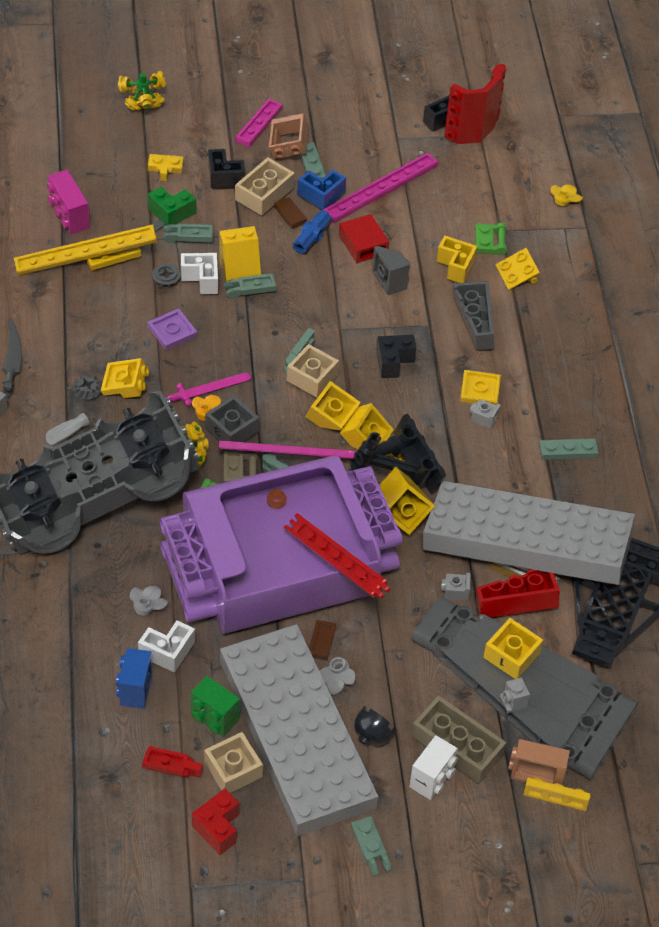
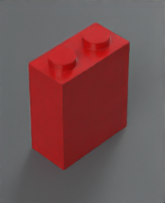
[339,214,389,264]

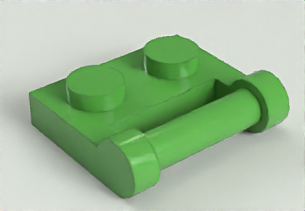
[475,223,507,255]

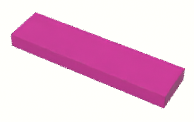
[235,99,283,148]

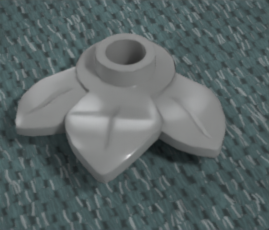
[130,586,169,616]
[320,657,356,695]

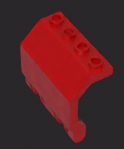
[444,64,506,144]

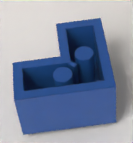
[297,170,346,210]

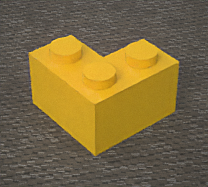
[436,235,477,283]

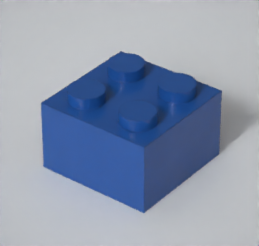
[115,648,152,709]

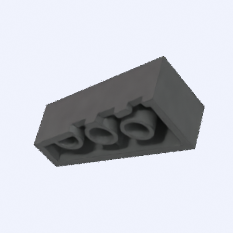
[453,281,494,350]

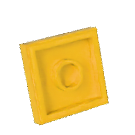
[460,370,501,405]

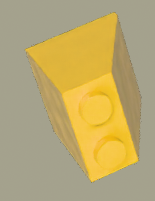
[219,226,261,282]
[379,467,435,535]

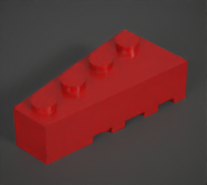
[476,569,560,617]

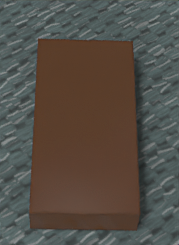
[274,197,307,229]
[309,620,336,661]

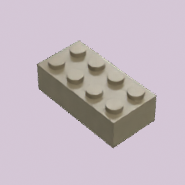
[411,695,507,784]

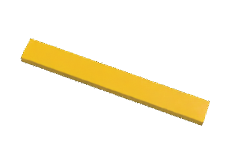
[14,224,157,276]

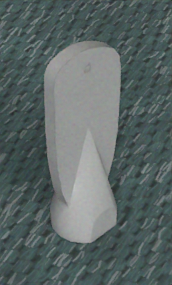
[46,413,90,446]

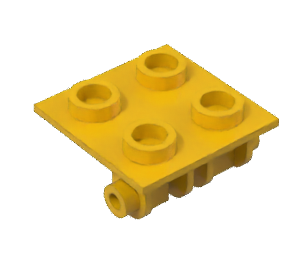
[495,248,540,290]

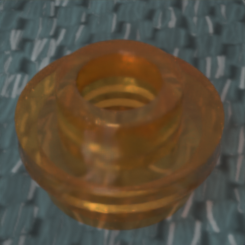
[267,489,287,508]

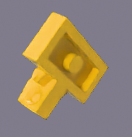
[148,154,184,181]

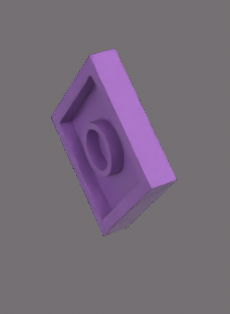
[147,308,197,350]

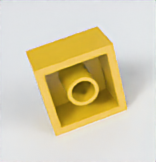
[483,618,543,679]

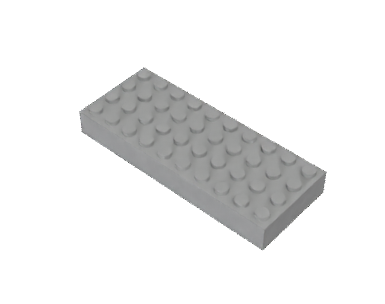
[423,481,635,585]
[220,624,379,836]

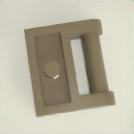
[224,450,258,482]

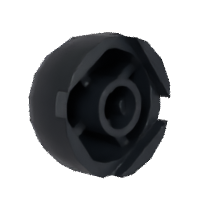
[354,706,397,747]

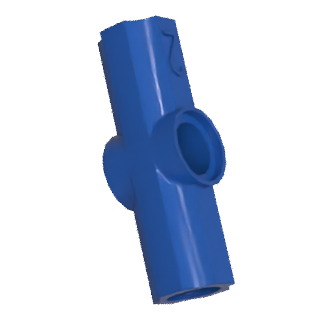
[293,210,332,254]

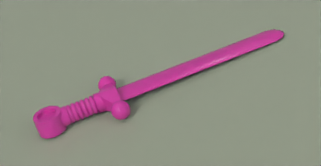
[164,373,251,406]

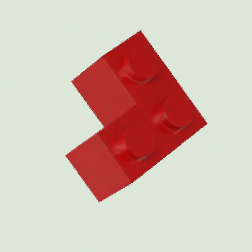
[192,788,239,855]

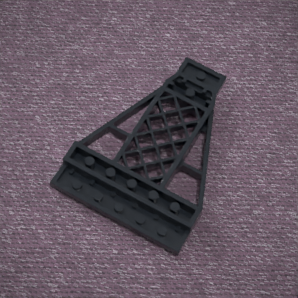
[572,538,659,668]

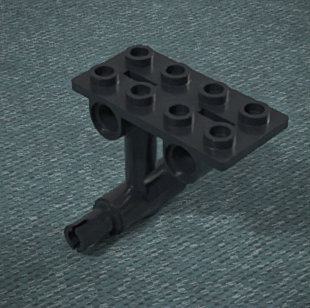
[348,413,446,495]

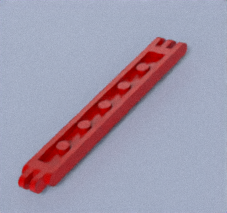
[283,513,391,599]

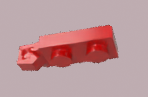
[142,746,203,777]

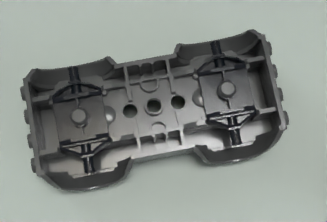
[0,391,200,555]

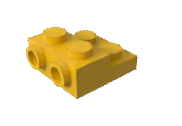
[101,358,149,398]

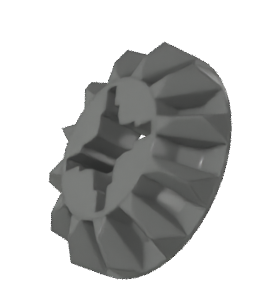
[152,264,181,287]
[72,375,102,400]

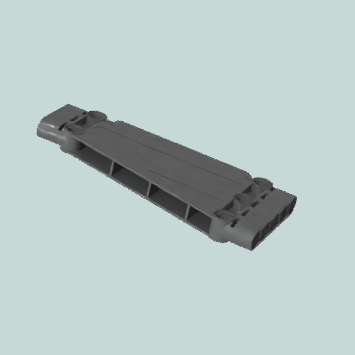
[412,596,638,780]

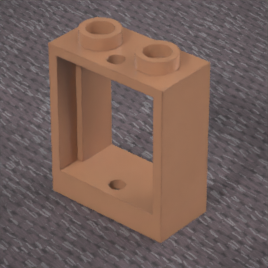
[269,113,309,160]
[508,739,570,785]

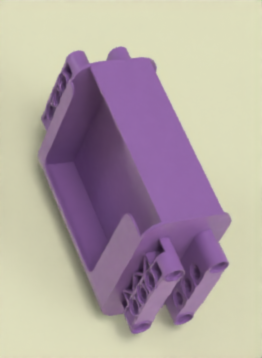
[160,455,403,634]

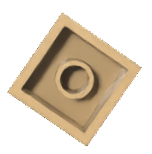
[287,344,339,398]
[204,732,263,793]

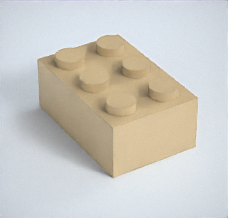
[235,157,295,216]

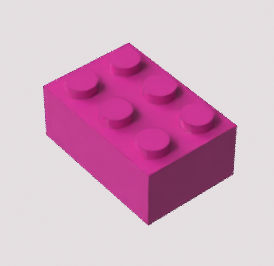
[46,170,90,235]

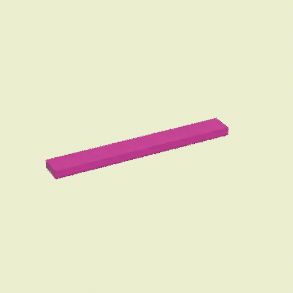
[323,152,439,223]
[218,441,356,459]

